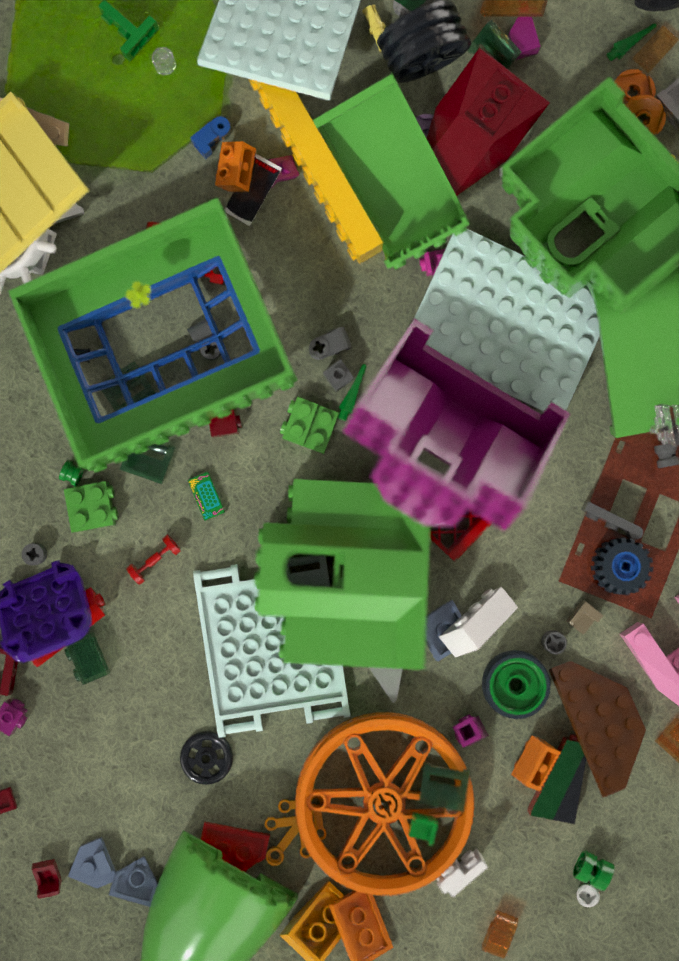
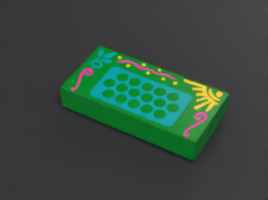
[187,472,225,521]

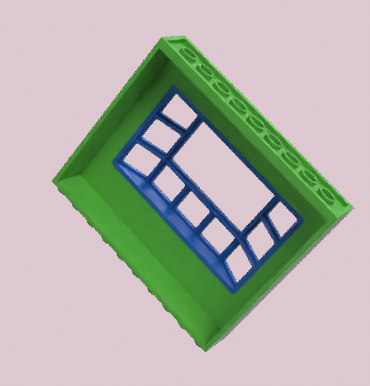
[8,198,298,472]

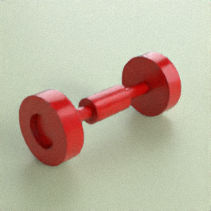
[126,534,181,585]

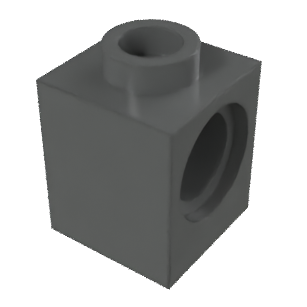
[323,359,354,392]

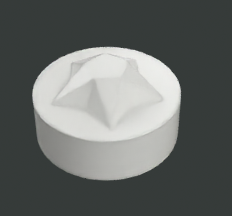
[576,884,600,907]

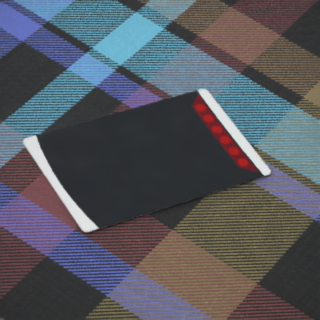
[225,154,282,226]

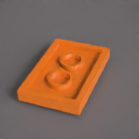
[329,890,393,961]

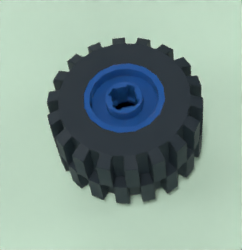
[591,538,653,595]

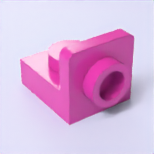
[419,249,445,276]

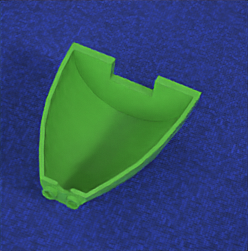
[141,830,299,961]

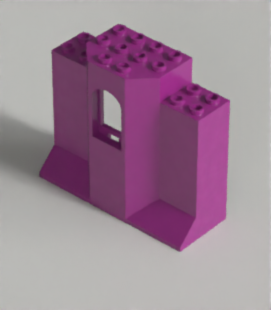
[343,318,571,531]

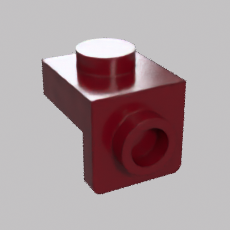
[31,859,62,899]

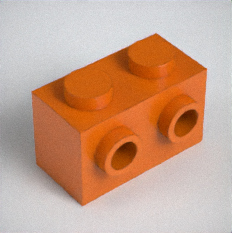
[215,141,256,192]

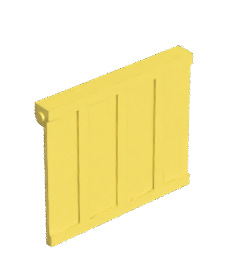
[0,92,89,273]

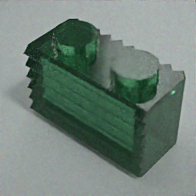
[65,632,110,685]

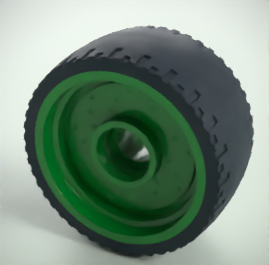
[482,650,551,719]

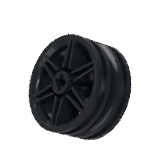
[377,1,472,83]

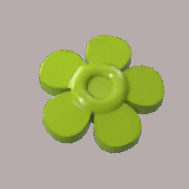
[126,282,151,308]

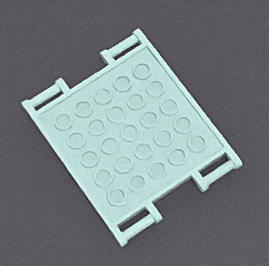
[193,554,351,738]

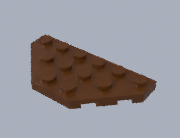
[549,661,646,797]

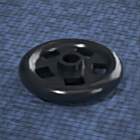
[180,731,233,785]

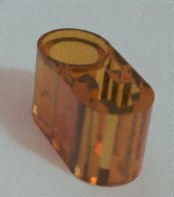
[482,910,518,959]

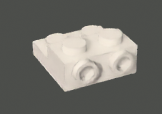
[436,848,487,897]

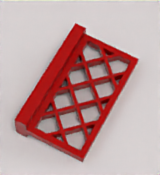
[430,509,492,563]

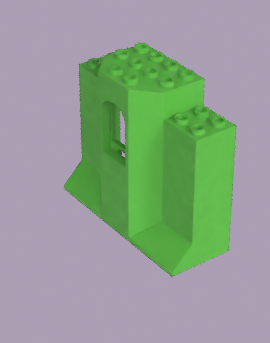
[501,77,679,314]
[254,479,430,670]

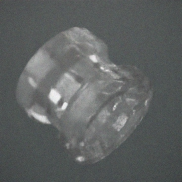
[152,47,176,75]

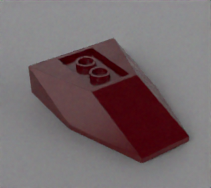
[426,48,550,196]

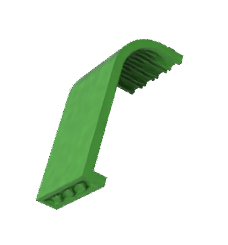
[313,74,469,270]
[586,267,679,438]

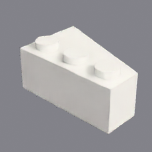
[439,587,518,657]

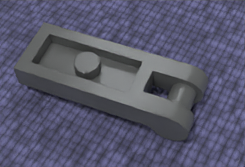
[581,502,643,539]

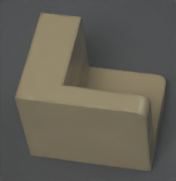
[566,600,604,634]

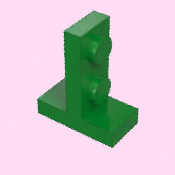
[98,0,159,62]

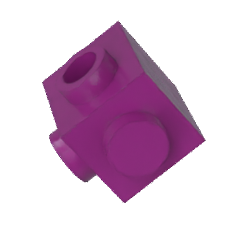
[0,698,28,736]
[452,714,489,748]

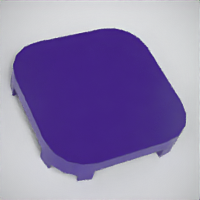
[0,560,92,662]

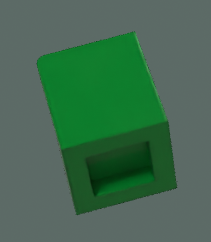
[408,812,438,845]

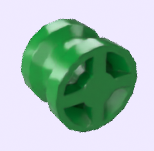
[59,459,85,487]

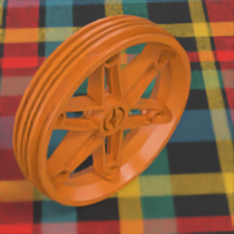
[295,712,474,896]

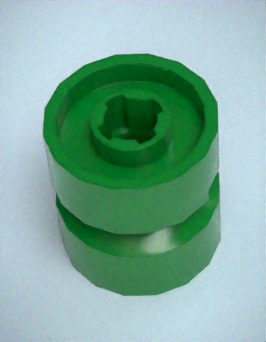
[573,850,615,891]

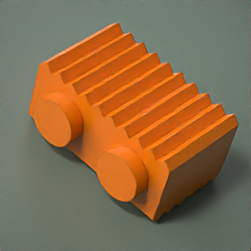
[511,735,560,791]

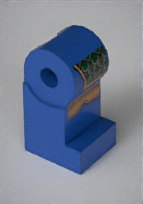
[190,116,231,159]

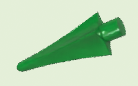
[607,23,657,61]
[338,364,367,421]

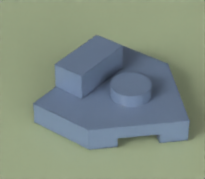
[68,837,116,888]
[108,856,158,907]

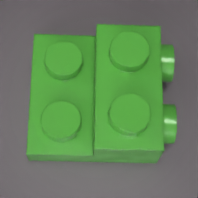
[280,397,339,454]
[64,481,119,533]

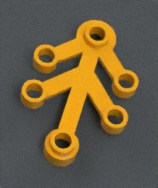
[265,795,327,866]

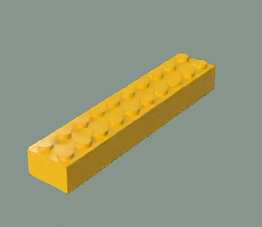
[248,79,383,264]

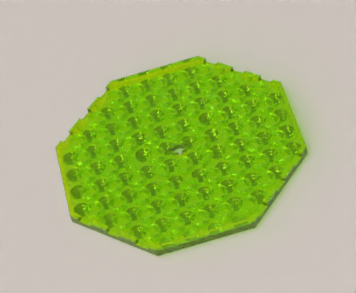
[4,0,226,173]

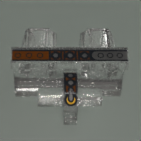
[649,404,679,447]

